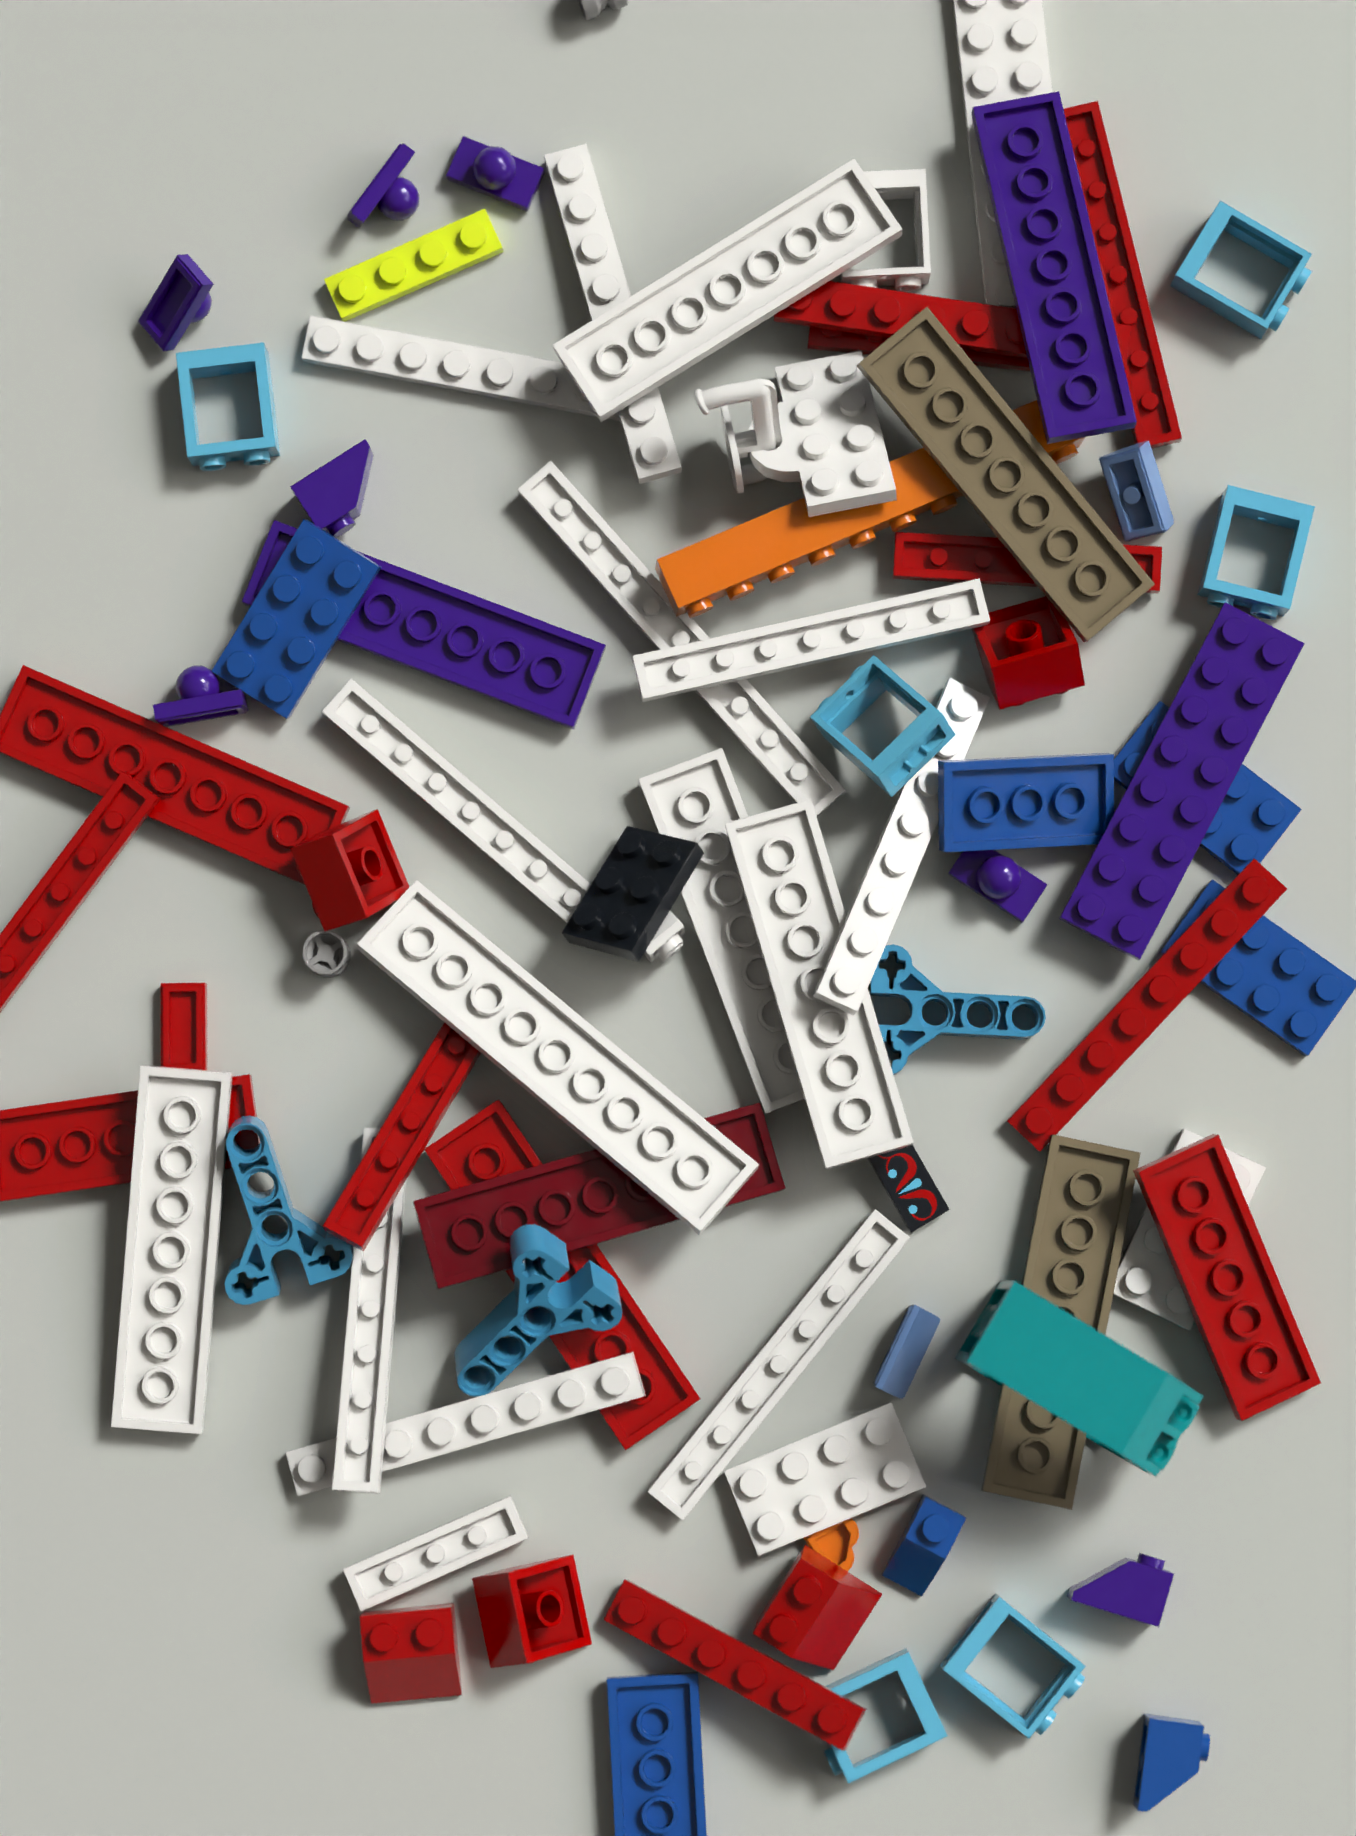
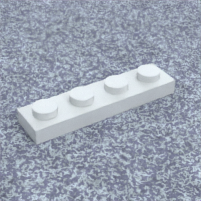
[343,1495,529,1611]

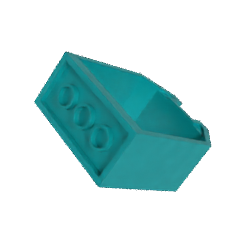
[955,1281,1204,1477]

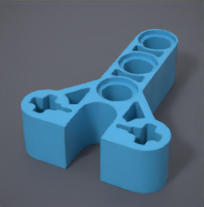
[869,944,1046,1075]
[224,1116,353,1305]
[454,1224,622,1397]

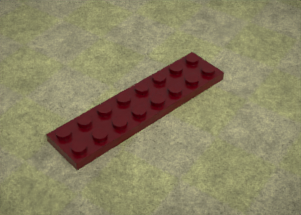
[413,1102,786,1290]

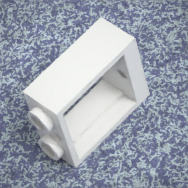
[840,169,931,291]

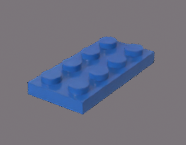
[212,519,381,719]
[1114,701,1302,875]
[938,753,1114,852]
[1159,879,1356,1057]
[607,1672,707,1836]

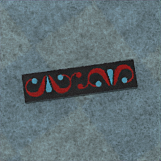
[867,1145,950,1232]

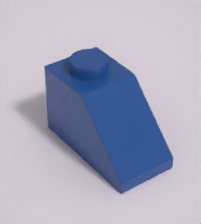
[881,1494,966,1596]
[1133,1713,1210,1812]

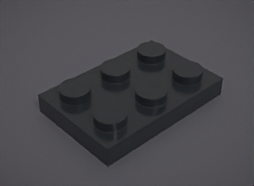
[562,826,704,962]

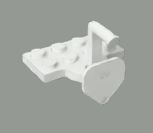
[695,350,897,517]

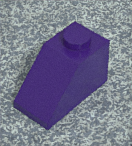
[290,439,374,538]
[1067,1553,1174,1627]

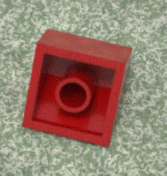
[972,596,1085,710]
[290,809,409,931]
[753,1545,882,1670]
[472,1555,592,1668]
[360,1603,462,1704]

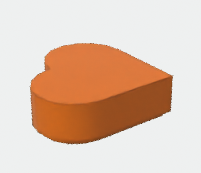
[804,1518,859,1572]

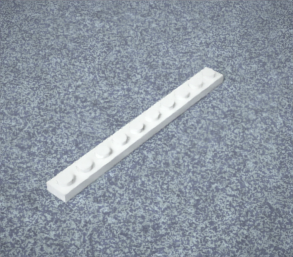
[517,461,846,817]

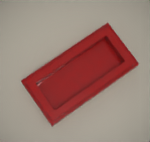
[161,983,207,1070]

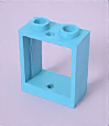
[1170,201,1312,339]
[176,342,280,471]
[1198,485,1315,620]
[810,655,956,797]
[940,1594,1086,1739]
[824,1648,948,1783]

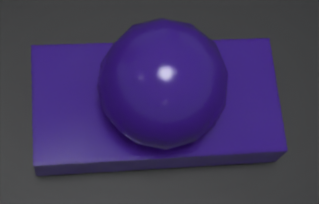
[446,136,545,212]
[347,143,420,228]
[138,254,214,351]
[153,665,249,727]
[948,850,1048,923]

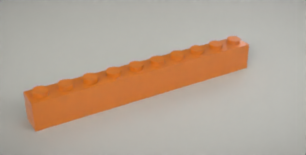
[655,400,1085,618]

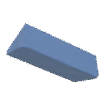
[1099,441,1174,542]
[873,1304,940,1398]

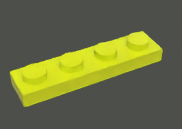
[324,209,503,322]

